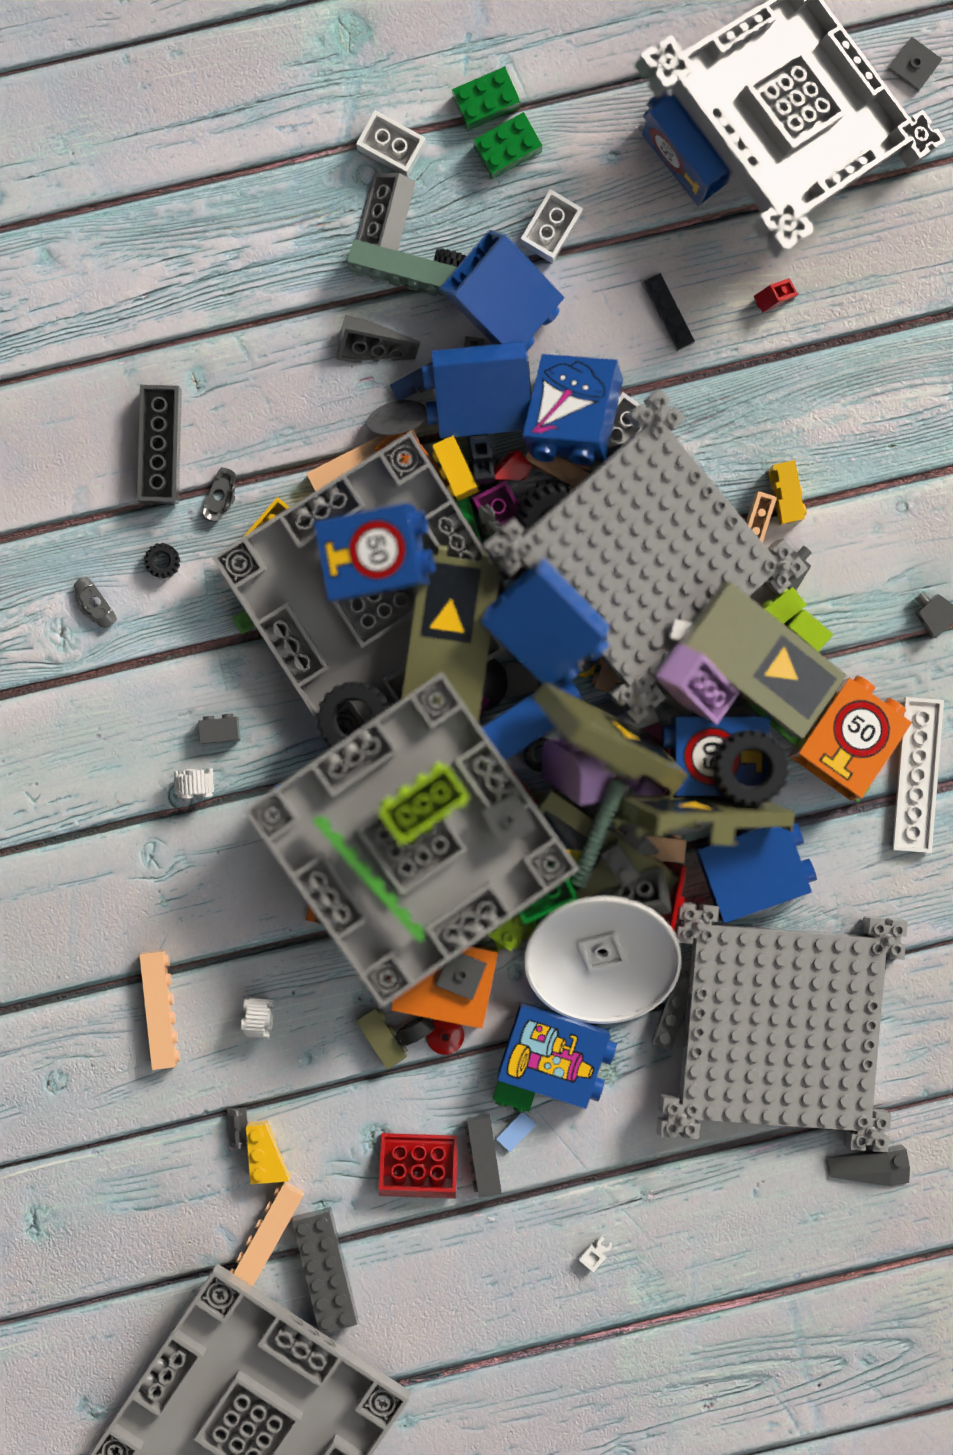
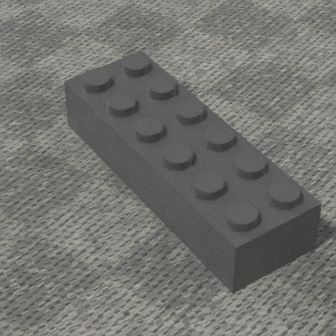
[137,385,182,504]
[292,1207,359,1333]

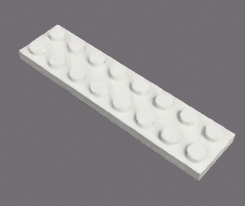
[892,697,944,853]

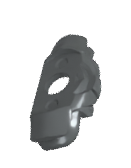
[202,467,236,522]
[478,504,502,543]
[74,577,117,628]

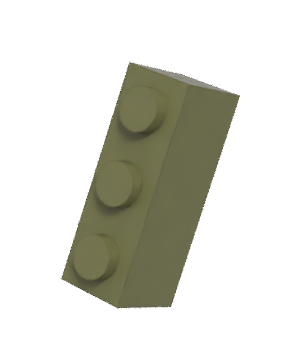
[356,1007,408,1070]

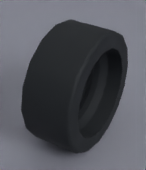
[397,1016,435,1046]

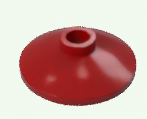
[426,1019,464,1055]

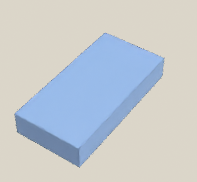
[496,1112,536,1152]

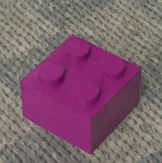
[469,480,518,532]

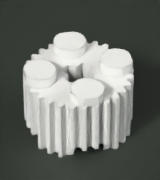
[174,768,214,798]
[241,998,274,1038]

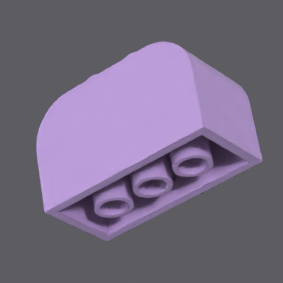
[654,643,739,725]
[541,737,615,805]

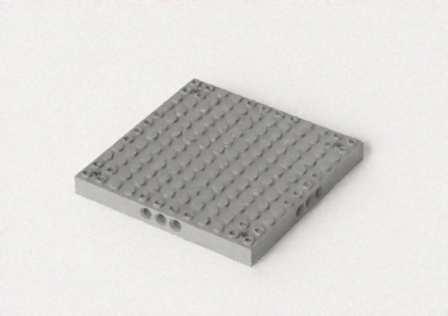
[212,431,508,737]
[244,672,579,1007]
[90,1264,411,1455]

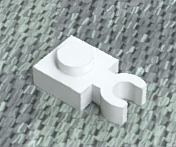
[578,1236,612,1273]

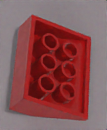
[379,1133,458,1199]

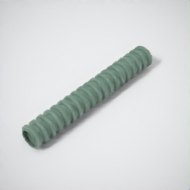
[570,778,627,887]

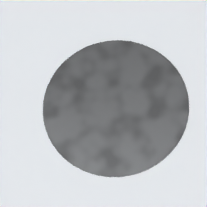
[367,400,427,435]

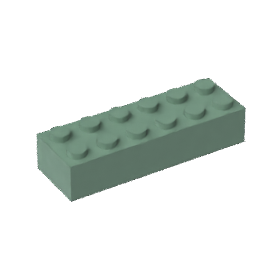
[347,239,457,301]

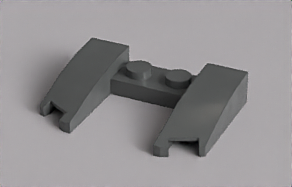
[583,802,659,855]

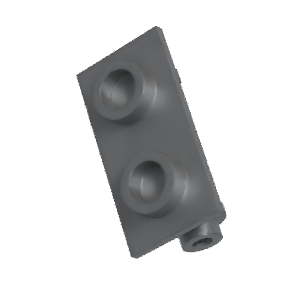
[227,1107,248,1149]

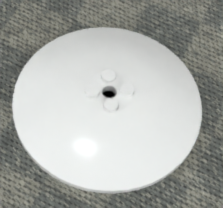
[525,897,681,1024]

